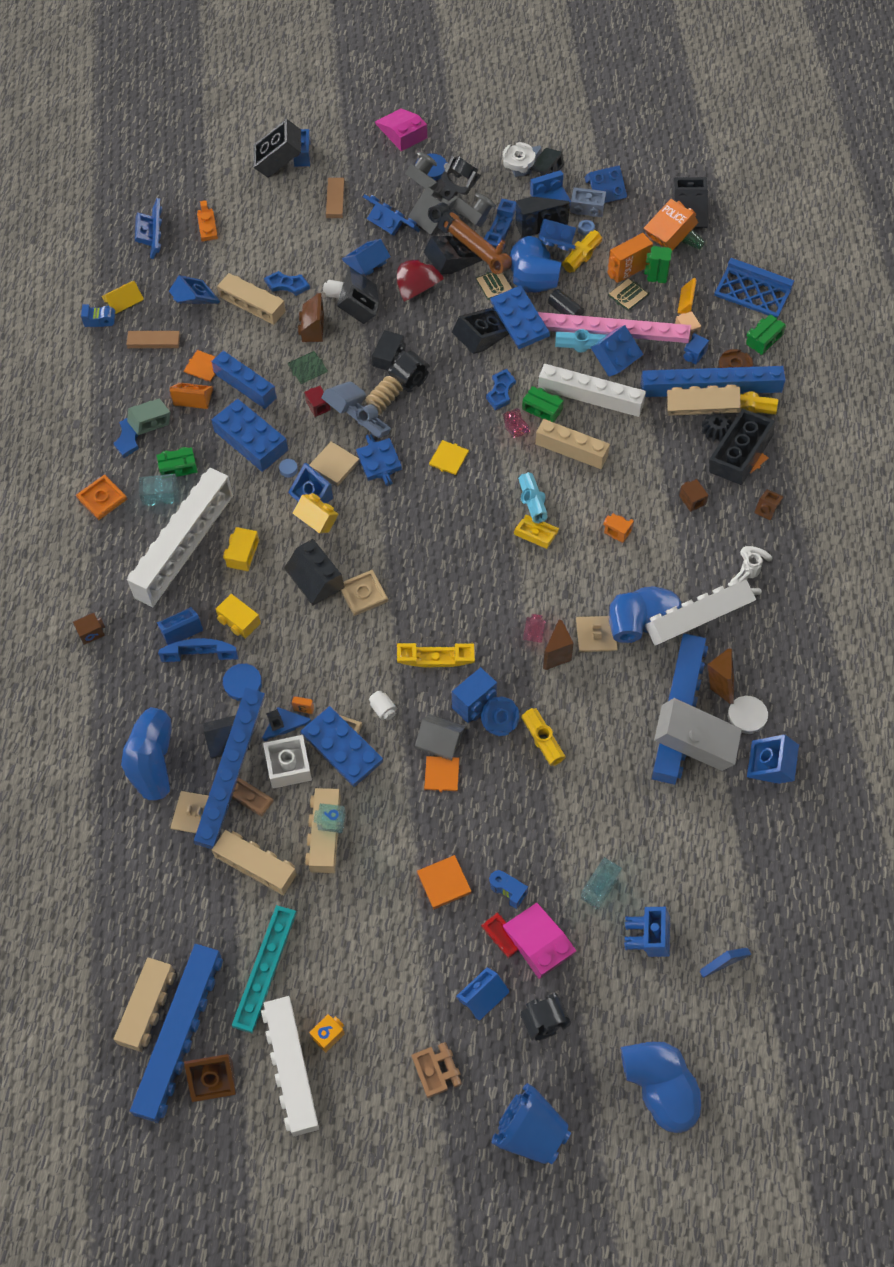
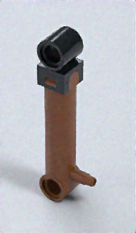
[428,202,512,274]

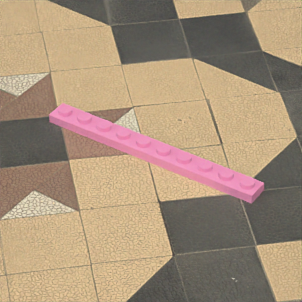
[538,312,691,343]

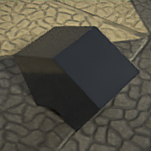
[266,709,284,731]

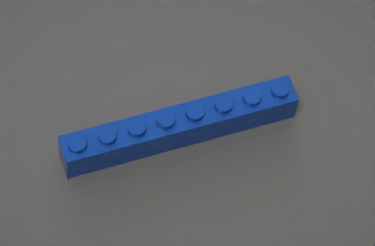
[640,366,785,397]
[652,633,708,785]
[194,687,265,849]
[130,944,223,1123]

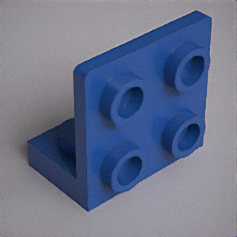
[585,165,627,203]
[530,170,571,207]
[538,219,576,251]

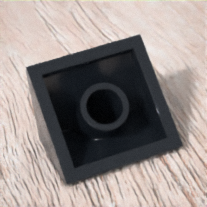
[203,715,250,759]

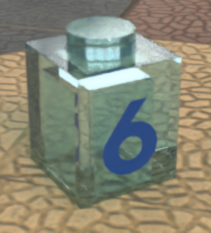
[314,803,346,833]

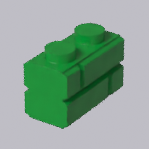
[644,246,672,283]
[746,315,786,355]
[522,386,564,423]
[156,447,198,480]

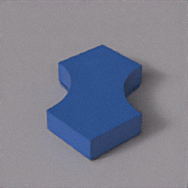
[264,271,310,296]
[486,369,516,411]
[113,418,139,458]

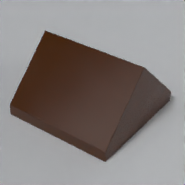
[543,619,574,670]
[707,649,734,704]
[184,1054,236,1102]

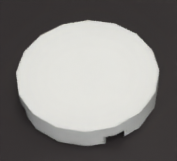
[728,696,768,734]

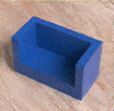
[293,129,311,167]

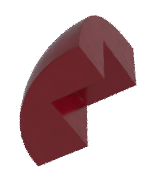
[397,260,444,302]

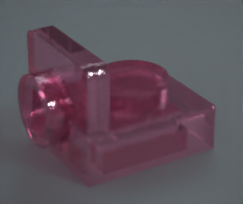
[523,614,546,643]

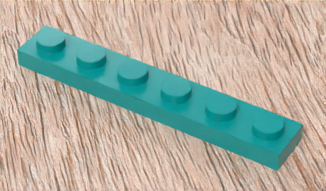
[232,905,297,1034]

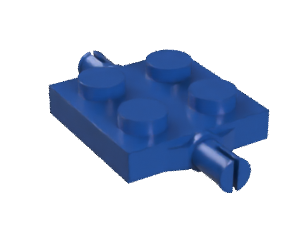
[356,434,402,486]

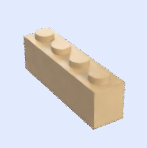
[217,273,286,325]
[667,385,741,415]
[536,419,610,469]
[305,788,341,873]
[212,830,297,896]
[114,957,176,1052]

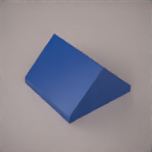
[288,463,333,504]
[157,607,203,645]

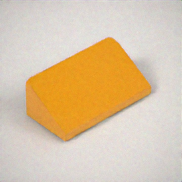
[678,278,696,314]

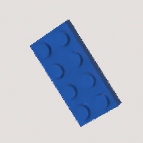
[490,285,550,350]
[300,706,383,787]

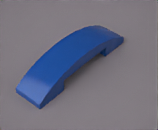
[484,199,516,248]
[158,638,238,662]

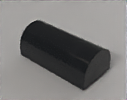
[548,289,584,316]

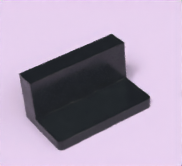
[530,148,564,176]

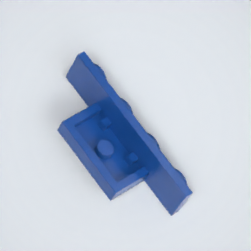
[363,194,420,236]
[135,198,162,259]

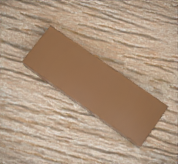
[326,178,345,218]
[126,331,180,348]
[212,777,274,817]

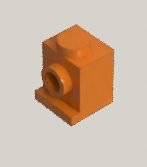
[603,513,634,543]

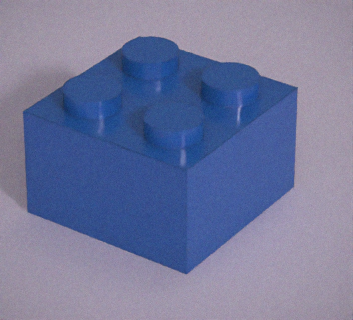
[590,325,644,377]
[452,667,497,723]

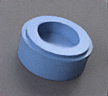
[578,220,595,236]
[279,459,298,477]

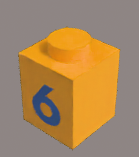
[309,1014,345,1053]

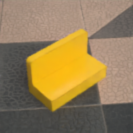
[102,281,144,314]

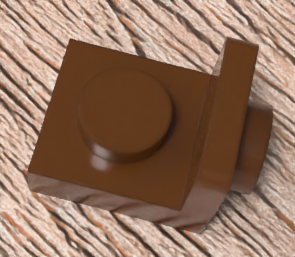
[754,489,783,520]

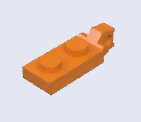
[197,201,218,242]

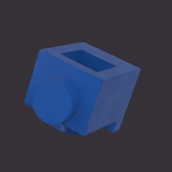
[683,333,709,364]

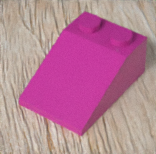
[375,109,427,152]
[502,903,576,979]

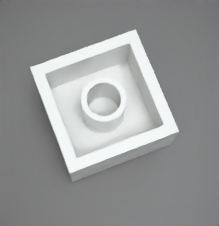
[263,735,312,788]

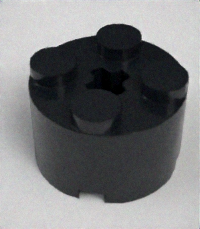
[388,351,430,392]
[521,993,571,1041]

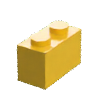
[293,493,339,534]
[223,527,259,571]
[216,594,261,639]

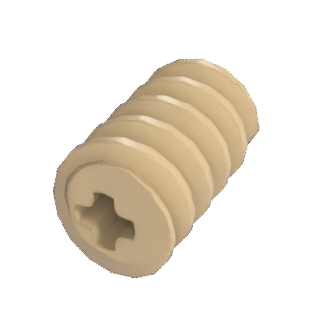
[366,376,403,415]

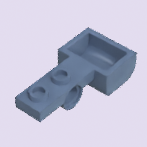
[321,381,391,438]

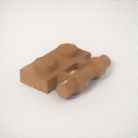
[411,1042,462,1099]

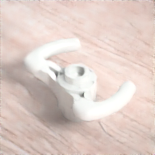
[730,546,772,595]

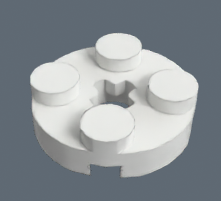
[503,142,535,173]

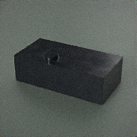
[709,408,775,485]

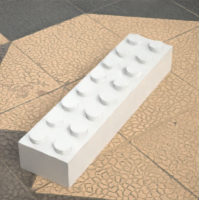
[127,468,233,607]

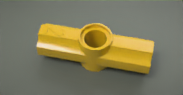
[562,230,602,273]
[740,391,778,415]
[521,708,566,766]

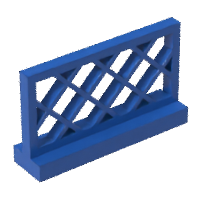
[714,258,794,319]

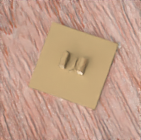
[576,616,618,652]
[171,791,208,833]

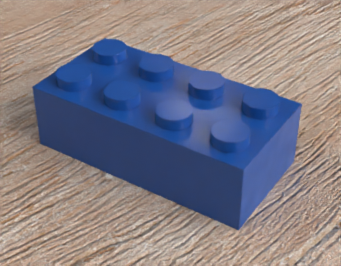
[211,399,288,472]

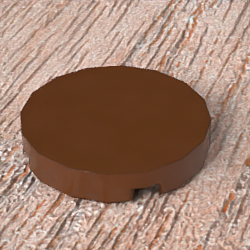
[718,349,753,368]

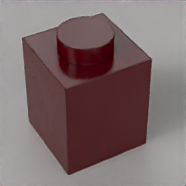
[304,385,331,417]

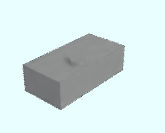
[654,698,742,771]

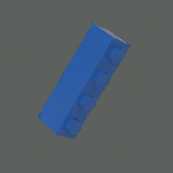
[211,351,277,409]

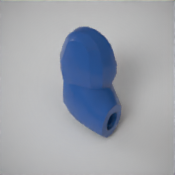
[510,236,562,293]
[609,586,682,643]
[121,707,172,800]
[620,1042,701,1133]

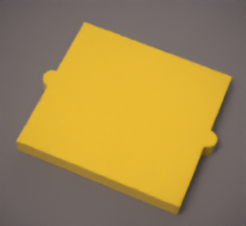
[429,440,469,475]

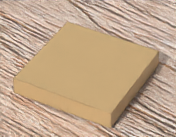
[310,442,360,486]
[341,570,388,616]

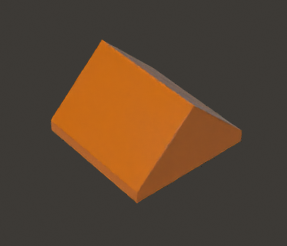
[169,383,213,409]

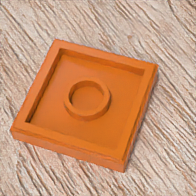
[76,474,128,520]
[417,855,471,910]

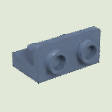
[570,187,606,217]

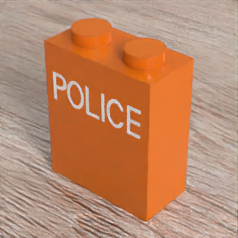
[644,199,698,251]
[607,233,653,283]

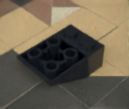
[672,177,708,228]
[515,197,570,238]
[424,235,483,274]
[337,267,379,324]

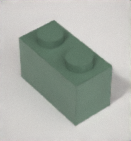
[127,398,170,435]

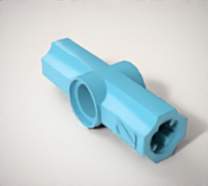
[555,329,608,352]
[518,472,548,523]

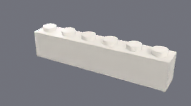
[538,364,646,417]
[645,579,756,646]
[261,996,319,1137]

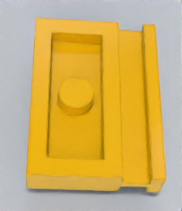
[514,514,559,549]

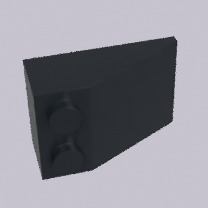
[452,307,509,354]

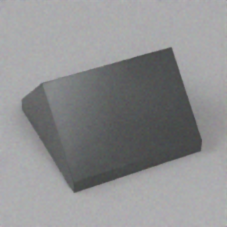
[415,714,466,761]

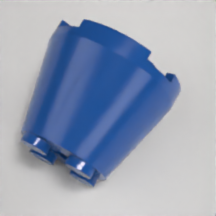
[492,1083,571,1164]

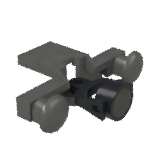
[405,151,496,236]

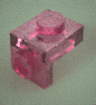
[503,408,530,438]

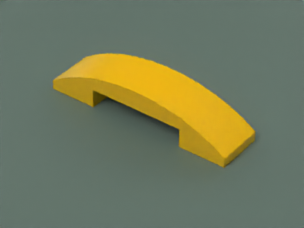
[397,643,475,667]

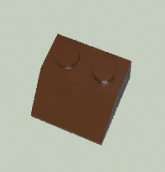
[298,293,324,342]

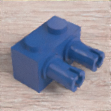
[624,907,670,957]

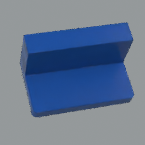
[456,967,509,1020]

